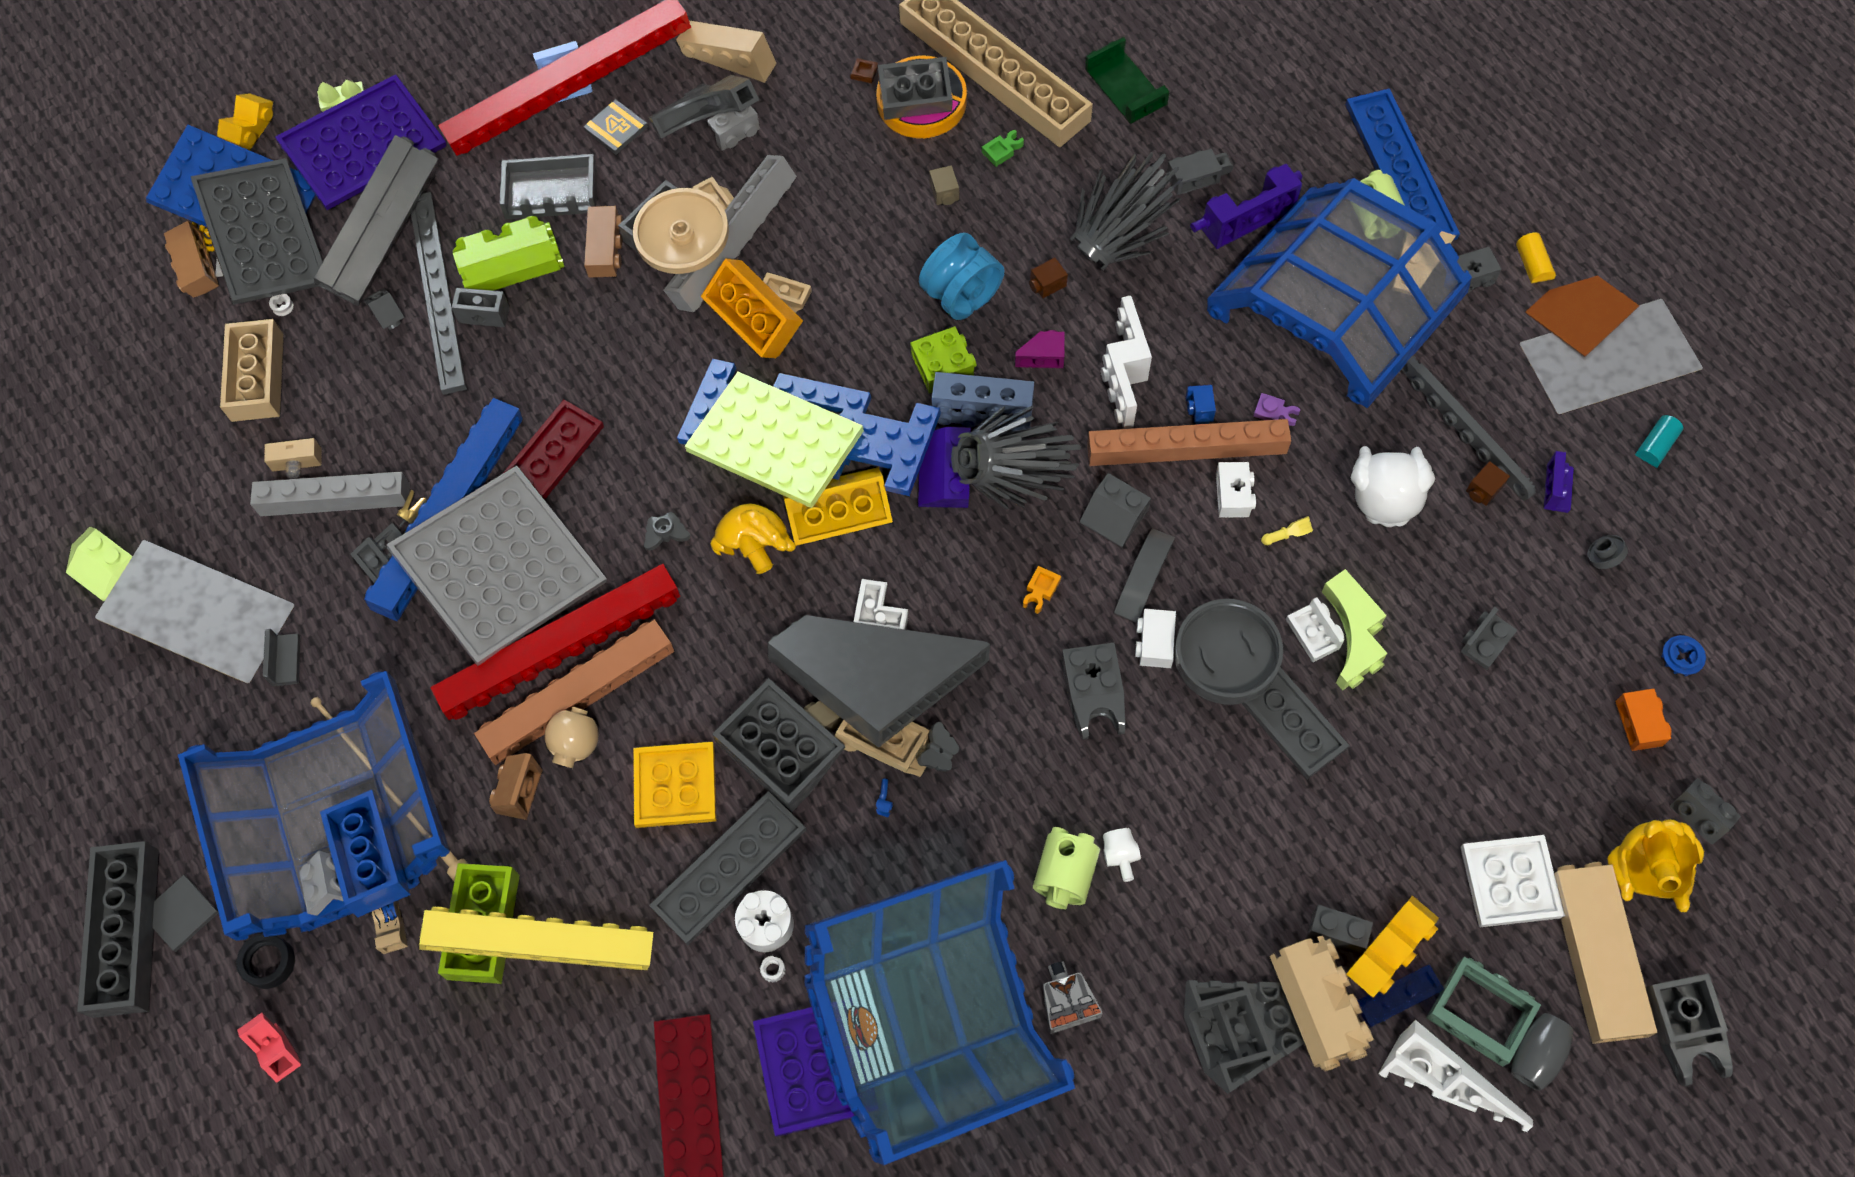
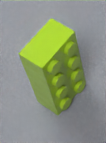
[438,863,520,984]

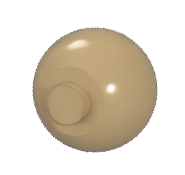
[545,707,599,768]

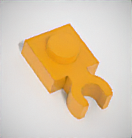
[1023,566,1061,614]

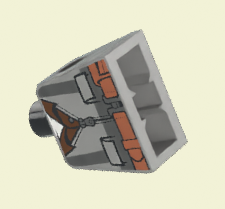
[1042,961,1102,1034]

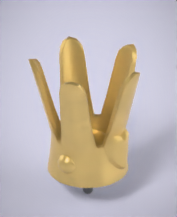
[396,490,426,527]

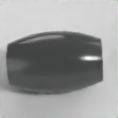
[1511,1013,1574,1091]

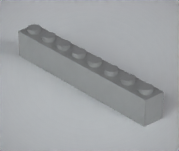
[663,155,797,312]

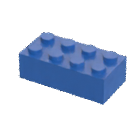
[320,790,410,918]

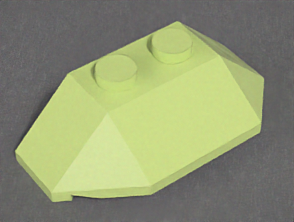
[66,527,133,601]

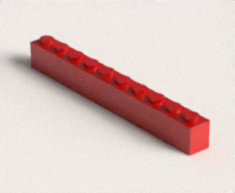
[430,564,680,721]

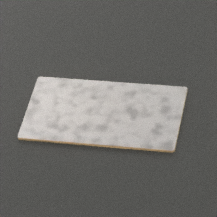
[1520,299,1703,414]
[95,540,294,683]

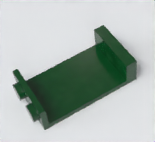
[1085,37,1170,124]

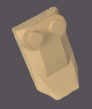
[835,720,930,777]

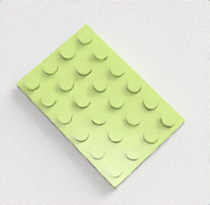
[685,372,864,508]

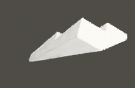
[1379,1020,1533,1132]

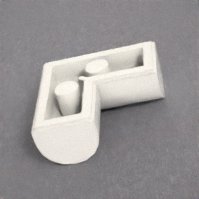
[853,579,908,630]

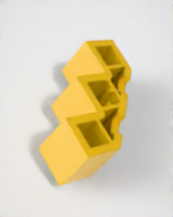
[217,94,273,150]
[1346,896,1439,998]

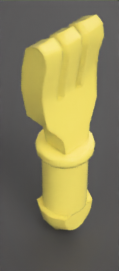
[1261,516,1313,545]

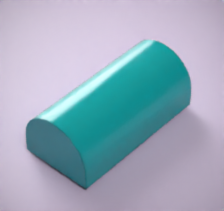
[1635,415,1683,468]

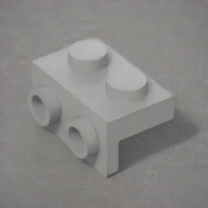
[707,105,760,151]
[299,851,343,916]

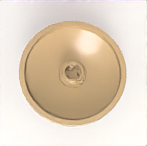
[633,188,729,274]

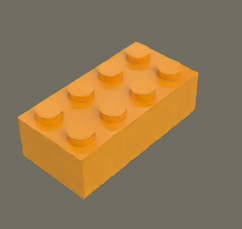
[700,258,803,358]

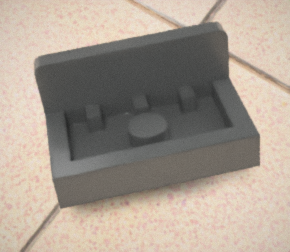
[1670,778,1741,844]

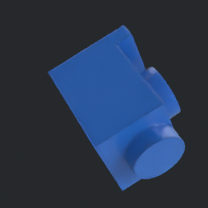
[1185,385,1216,425]

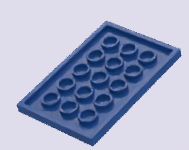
[146,125,316,227]

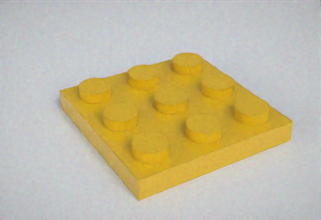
[634,742,717,828]

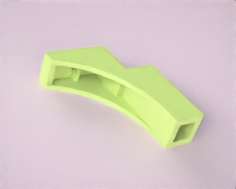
[1322,569,1387,690]

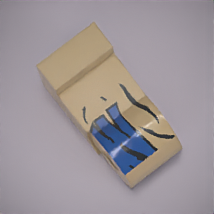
[372,901,408,954]

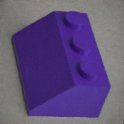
[918,427,971,508]

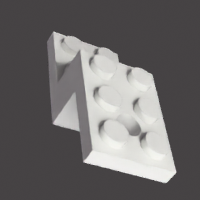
[1101,296,1152,429]

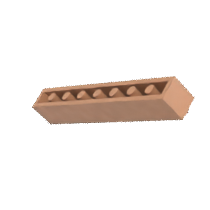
[1087,419,1291,466]
[474,619,674,765]

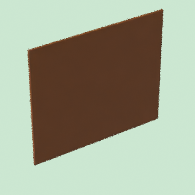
[1525,275,1640,357]

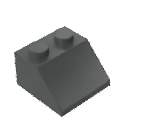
[1079,473,1151,548]

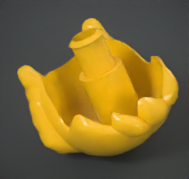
[710,504,796,574]
[1607,819,1704,912]

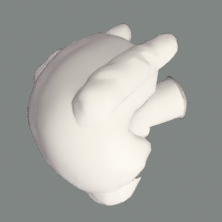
[1351,446,1435,527]

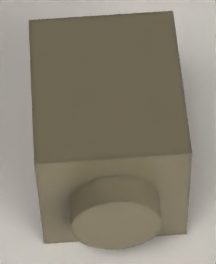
[929,165,959,205]

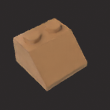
[489,753,542,820]

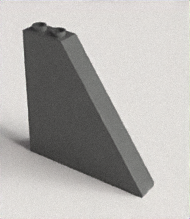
[768,615,990,748]

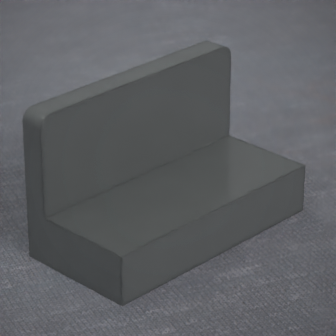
[263,629,301,686]

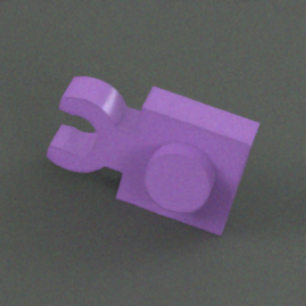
[1253,393,1300,426]

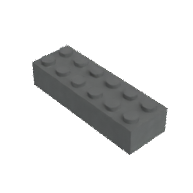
[77,841,159,1018]

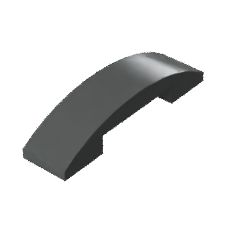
[1114,528,1175,623]

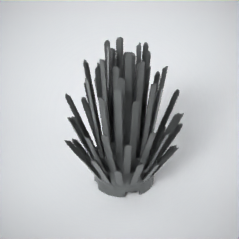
[1069,152,1183,271]
[951,406,1081,509]

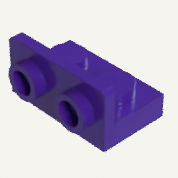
[1544,451,1574,513]

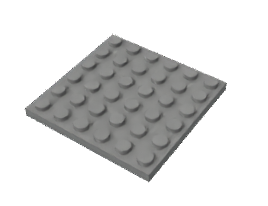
[386,465,607,666]

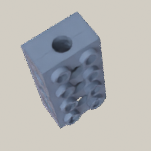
[932,372,1034,431]

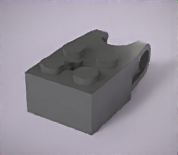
[1061,643,1125,740]
[1645,973,1733,1087]

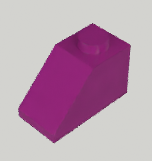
[1015,330,1065,368]

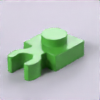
[982,130,1024,167]

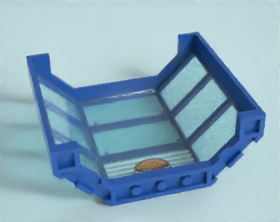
[805,860,1075,1165]

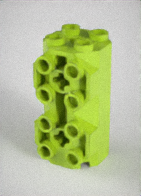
[453,216,565,291]

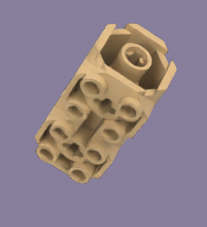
[1270,936,1374,1071]

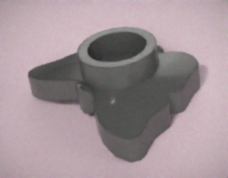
[644,512,690,551]
[917,722,959,772]

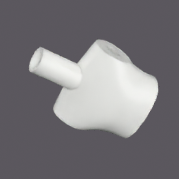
[1103,828,1141,882]

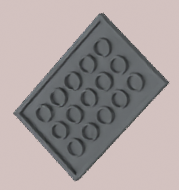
[190,158,323,305]

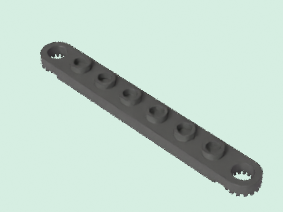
[1401,356,1536,501]

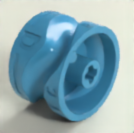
[919,233,1005,320]

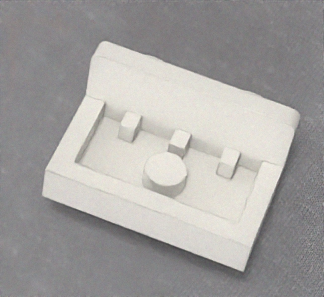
[1286,597,1344,662]

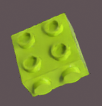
[910,327,977,394]

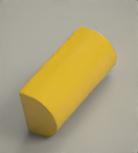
[1516,232,1556,283]

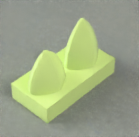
[317,80,364,112]

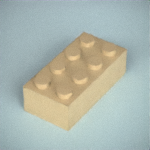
[220,319,283,422]

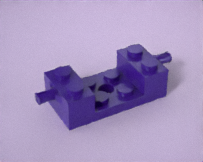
[1190,163,1302,249]

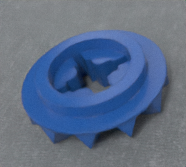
[1661,635,1706,677]

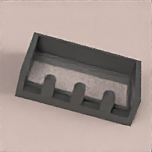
[500,154,597,219]

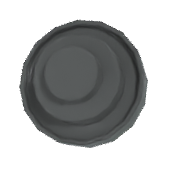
[1587,535,1628,569]

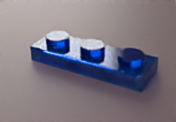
[1357,964,1444,1029]

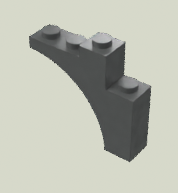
[648,75,759,139]

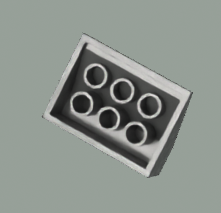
[712,678,845,813]

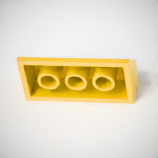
[783,467,893,546]

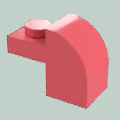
[237,1013,301,1083]

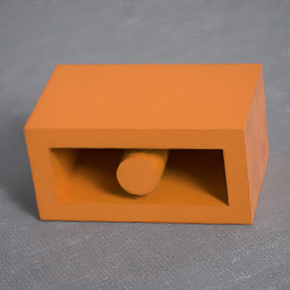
[1615,689,1671,751]

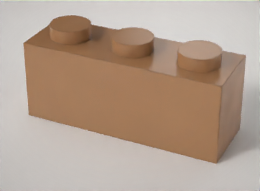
[584,206,623,277]
[164,221,219,298]

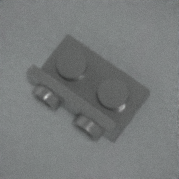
[1461,607,1517,670]

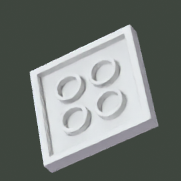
[1461,835,1565,927]

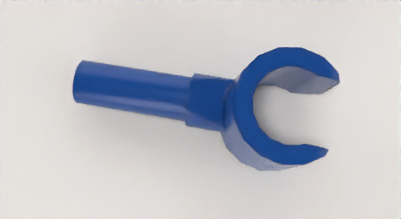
[876,779,893,817]

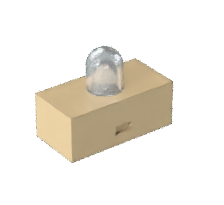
[264,438,322,479]

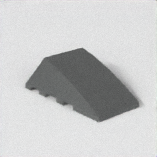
[1184,980,1305,1094]

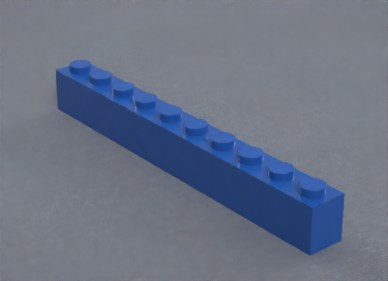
[364,398,523,622]

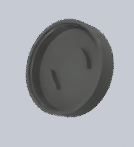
[1175,599,1283,705]

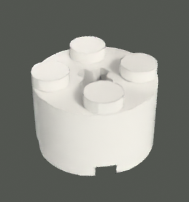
[735,891,794,952]

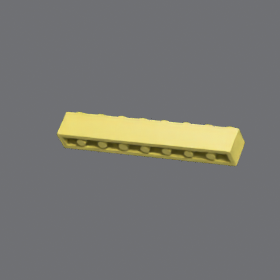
[419,907,653,970]

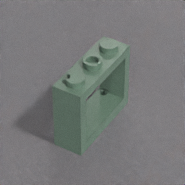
[1426,957,1541,1067]

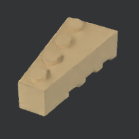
[676,21,776,83]

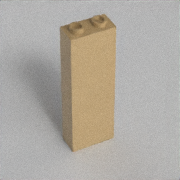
[1554,862,1657,1044]

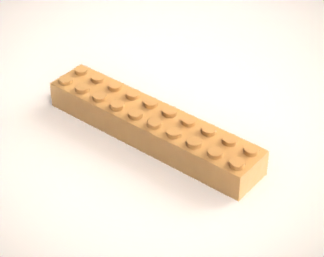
[899,0,1093,148]

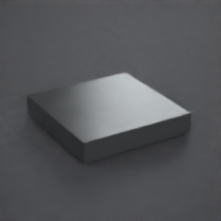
[152,875,219,952]

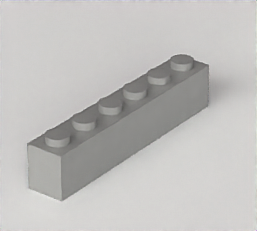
[250,472,410,516]

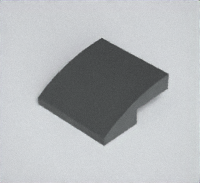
[350,523,403,583]

